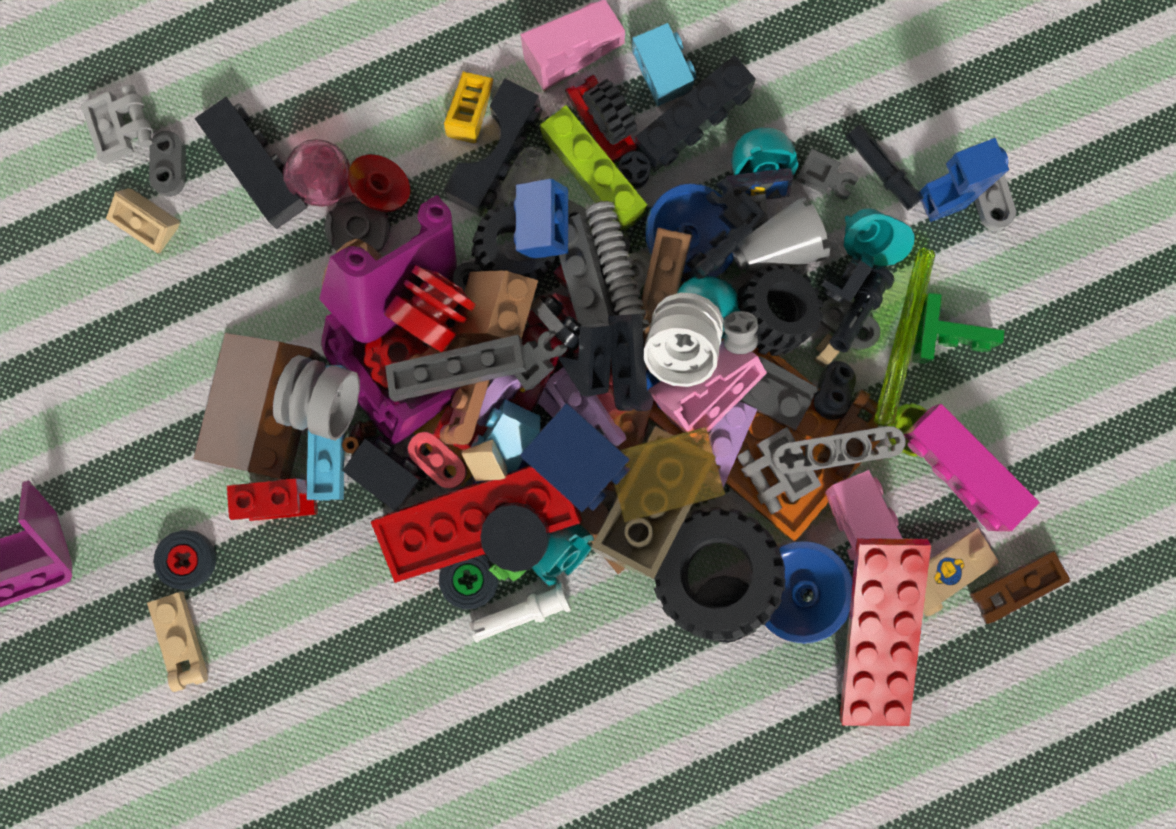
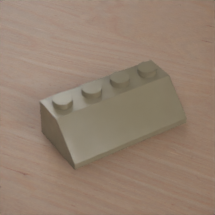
[592,426,716,579]

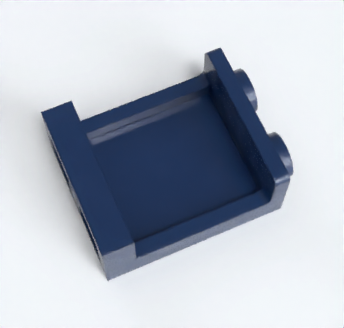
[519,403,630,512]

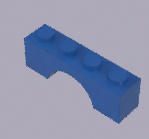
[919,138,1009,222]

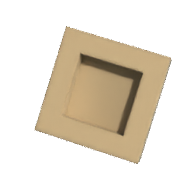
[814,334,839,368]

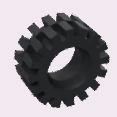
[583,79,637,145]

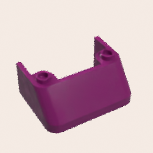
[0,480,73,607]

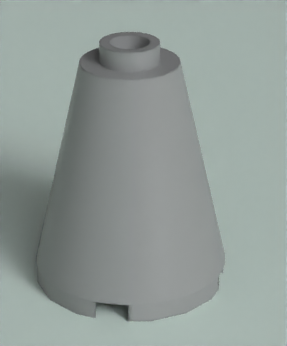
[733,197,830,274]

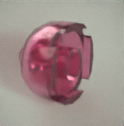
[283,139,350,207]

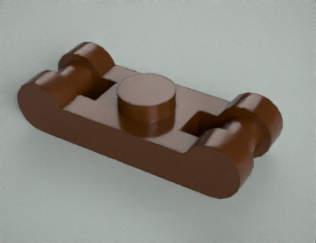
[816,389,890,479]

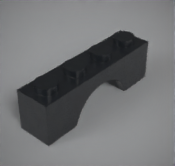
[444,78,542,216]

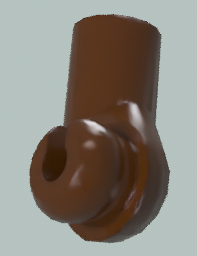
[342,420,377,453]

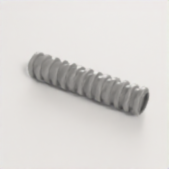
[585,201,649,331]

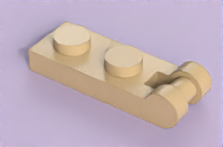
[147,592,208,692]

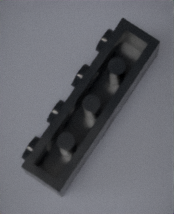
[635,55,756,173]

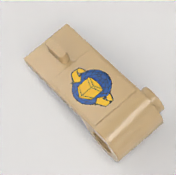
[923,528,999,617]

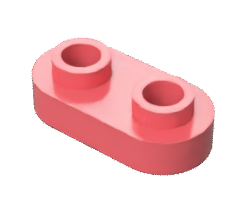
[408,432,467,489]

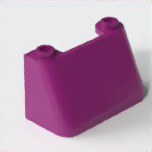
[319,195,457,343]
[321,314,460,445]

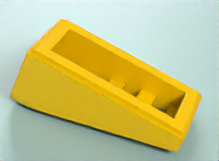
[444,71,494,144]

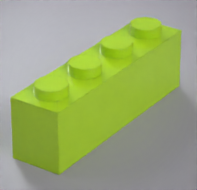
[540,105,647,231]

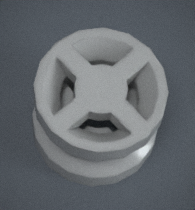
[723,311,758,354]

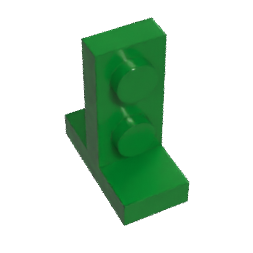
[912,293,1005,364]

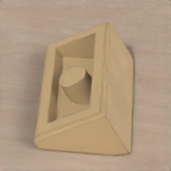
[106,188,180,253]

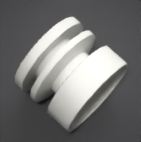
[644,293,723,387]

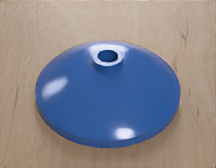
[645,184,734,282]
[765,541,853,644]

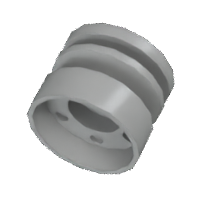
[273,355,360,441]

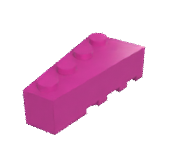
[903,404,1040,532]

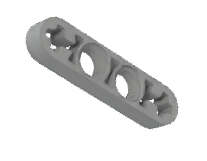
[772,426,905,474]

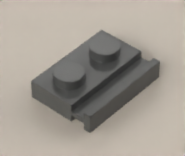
[740,356,819,431]

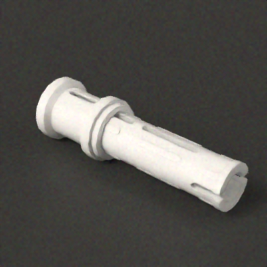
[469,583,571,643]

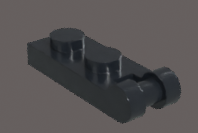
[608,313,653,411]

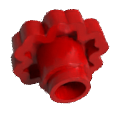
[364,327,429,390]

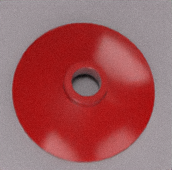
[347,154,410,212]

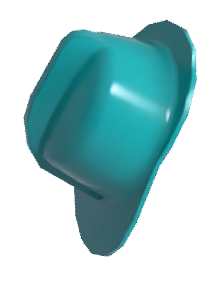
[843,208,915,266]

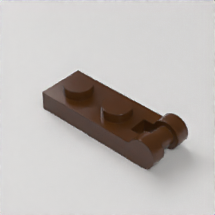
[969,551,1071,624]

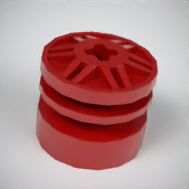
[383,265,476,352]

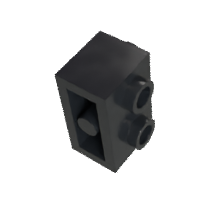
[342,436,426,511]

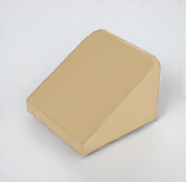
[461,439,507,481]

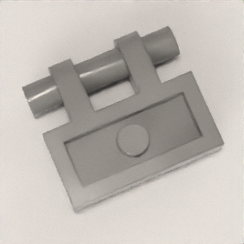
[81,85,153,164]
[737,427,822,514]

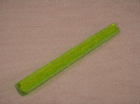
[874,248,936,427]

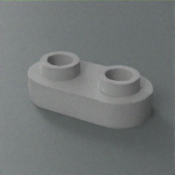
[975,174,1016,231]

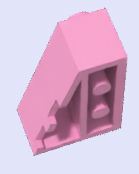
[520,0,625,91]
[648,340,767,444]
[825,470,903,561]

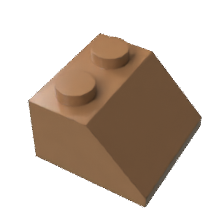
[453,271,538,343]

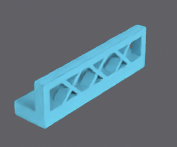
[307,365,346,501]

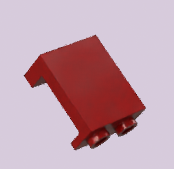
[227,479,318,521]

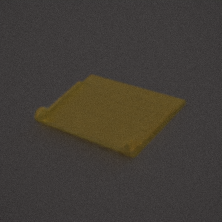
[614,427,725,522]

